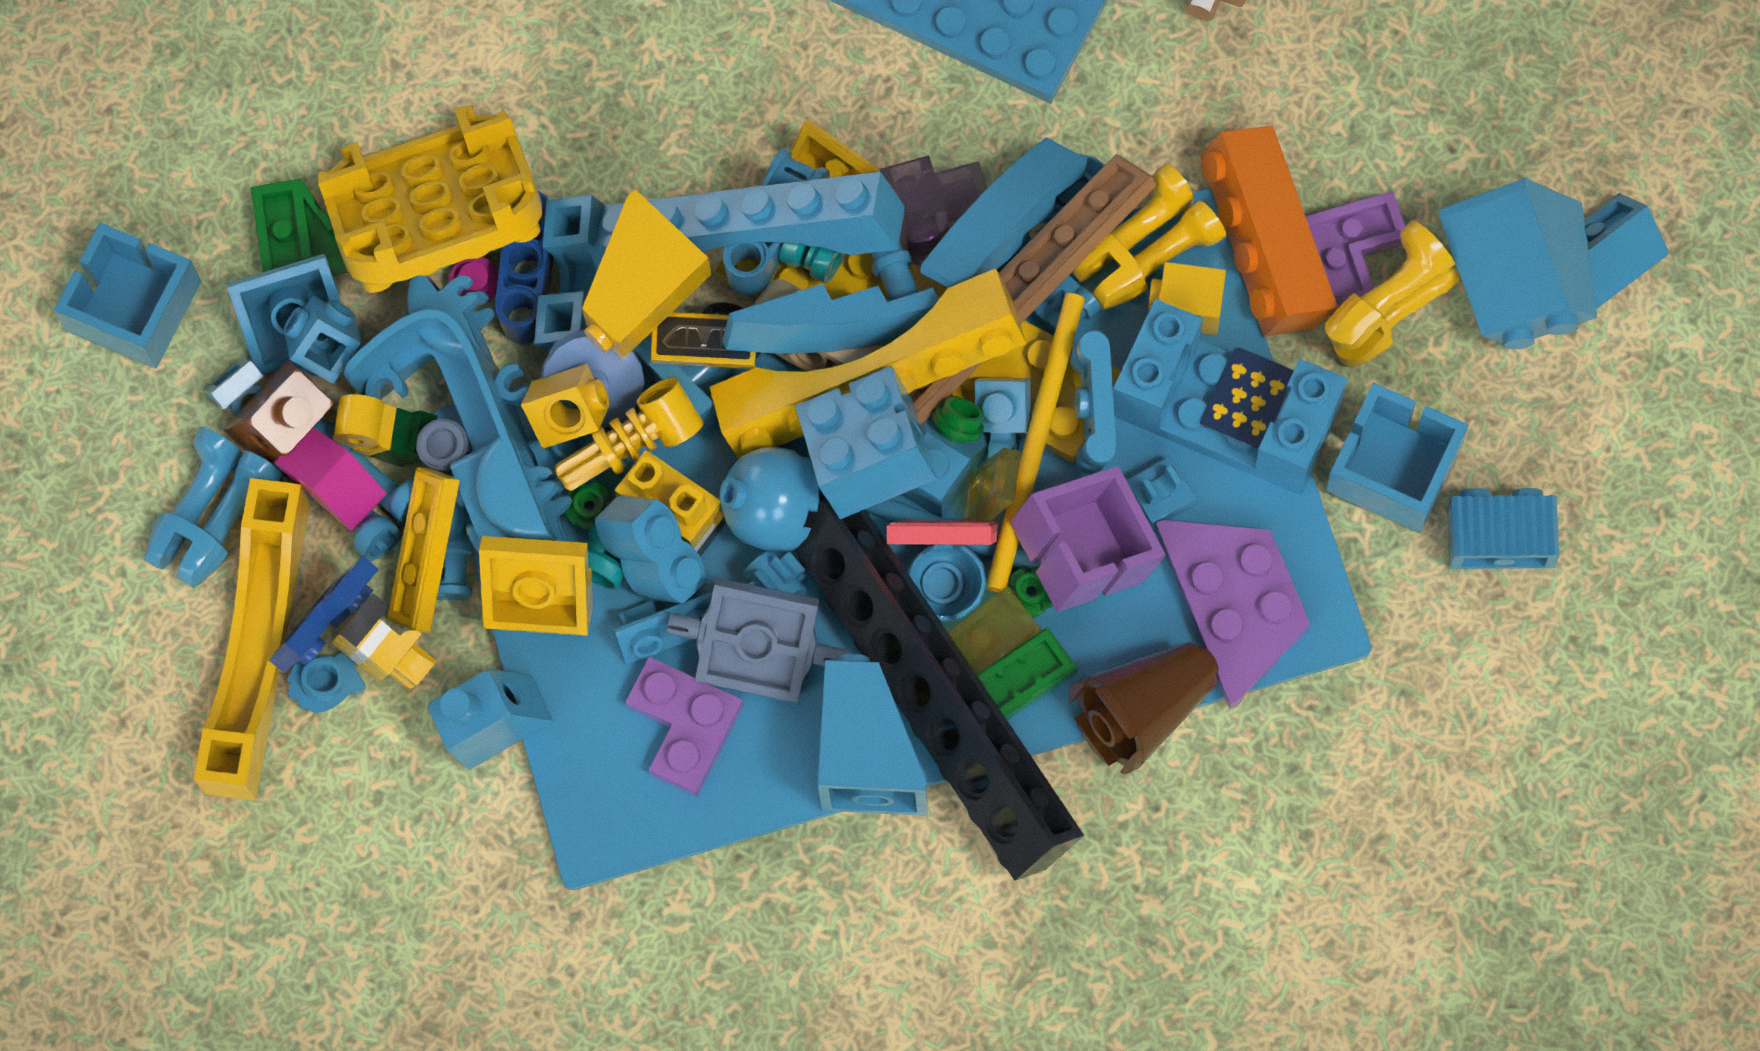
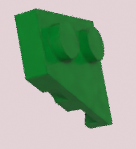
[250,179,349,275]

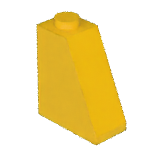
[582,189,711,359]

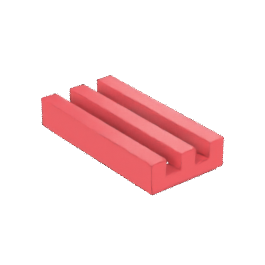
[887,520,998,545]

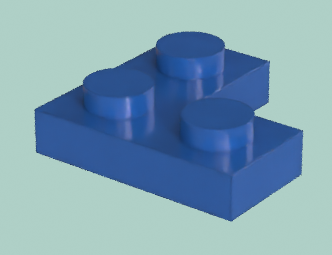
[269,556,379,673]

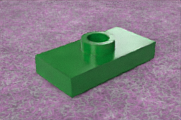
[976,626,1078,720]

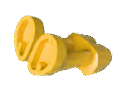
[1071,163,1226,310]
[1325,220,1461,367]

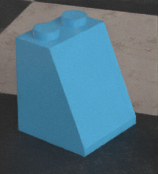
[1439,178,1597,349]
[817,654,928,816]

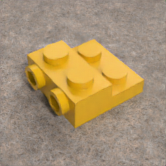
[479,536,593,636]

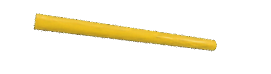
[986,293,1085,594]

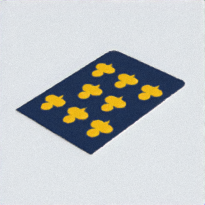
[1200,347,1294,449]

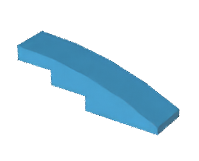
[920,137,1088,288]
[722,284,939,354]

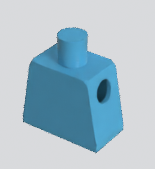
[428,669,553,770]

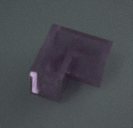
[880,155,987,261]

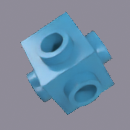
[284,295,361,384]

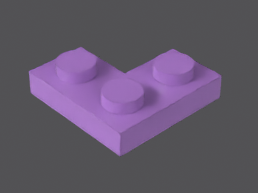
[1306,191,1405,317]
[625,657,744,797]

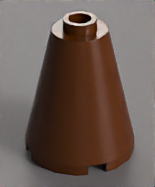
[1068,642,1219,775]

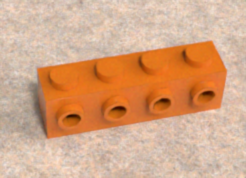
[1200,125,1338,337]

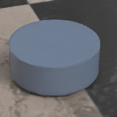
[417,419,471,473]

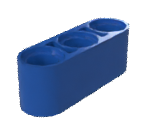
[495,191,553,344]

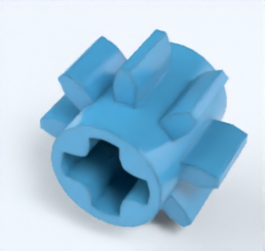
[743,551,807,596]

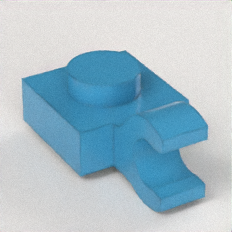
[975,377,1031,471]

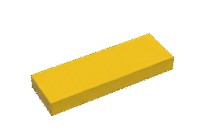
[387,467,460,632]

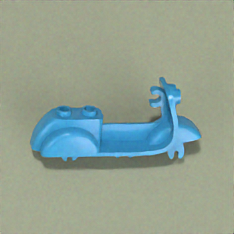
[343,275,572,553]

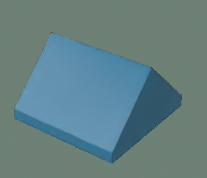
[226,253,343,375]

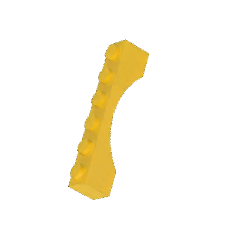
[709,268,1027,459]
[193,478,311,801]

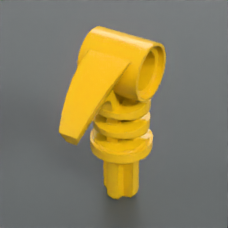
[554,377,704,490]

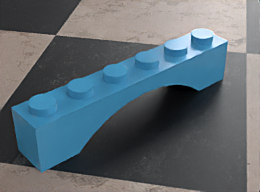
[594,172,905,258]

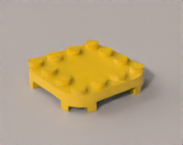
[318,105,542,293]

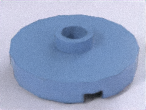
[540,330,645,428]

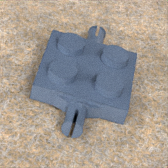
[666,578,847,703]

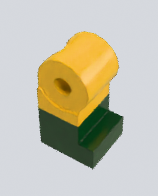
[333,394,438,467]

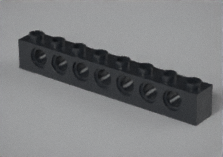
[795,500,1084,881]

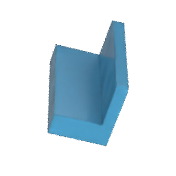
[1584,193,1668,309]

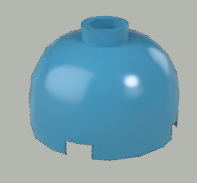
[720,447,819,553]

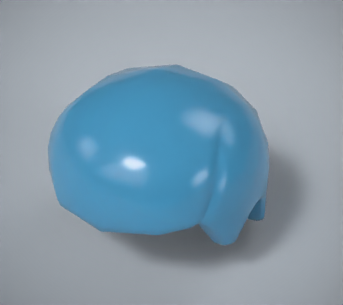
[908,544,987,622]

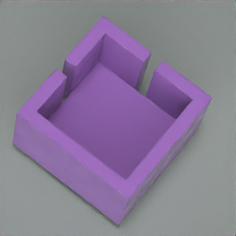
[1010,466,1166,612]

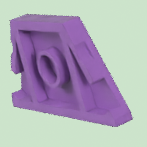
[1155,520,1310,709]

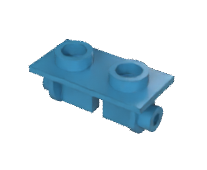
[610,584,712,665]

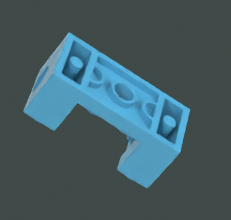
[1113,299,1348,496]

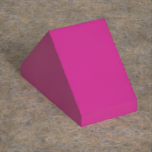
[274,427,387,532]

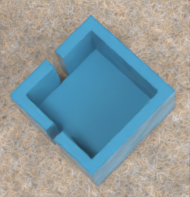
[53,222,202,369]
[796,366,937,519]
[1326,383,1469,534]

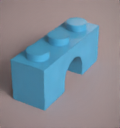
[534,195,604,354]

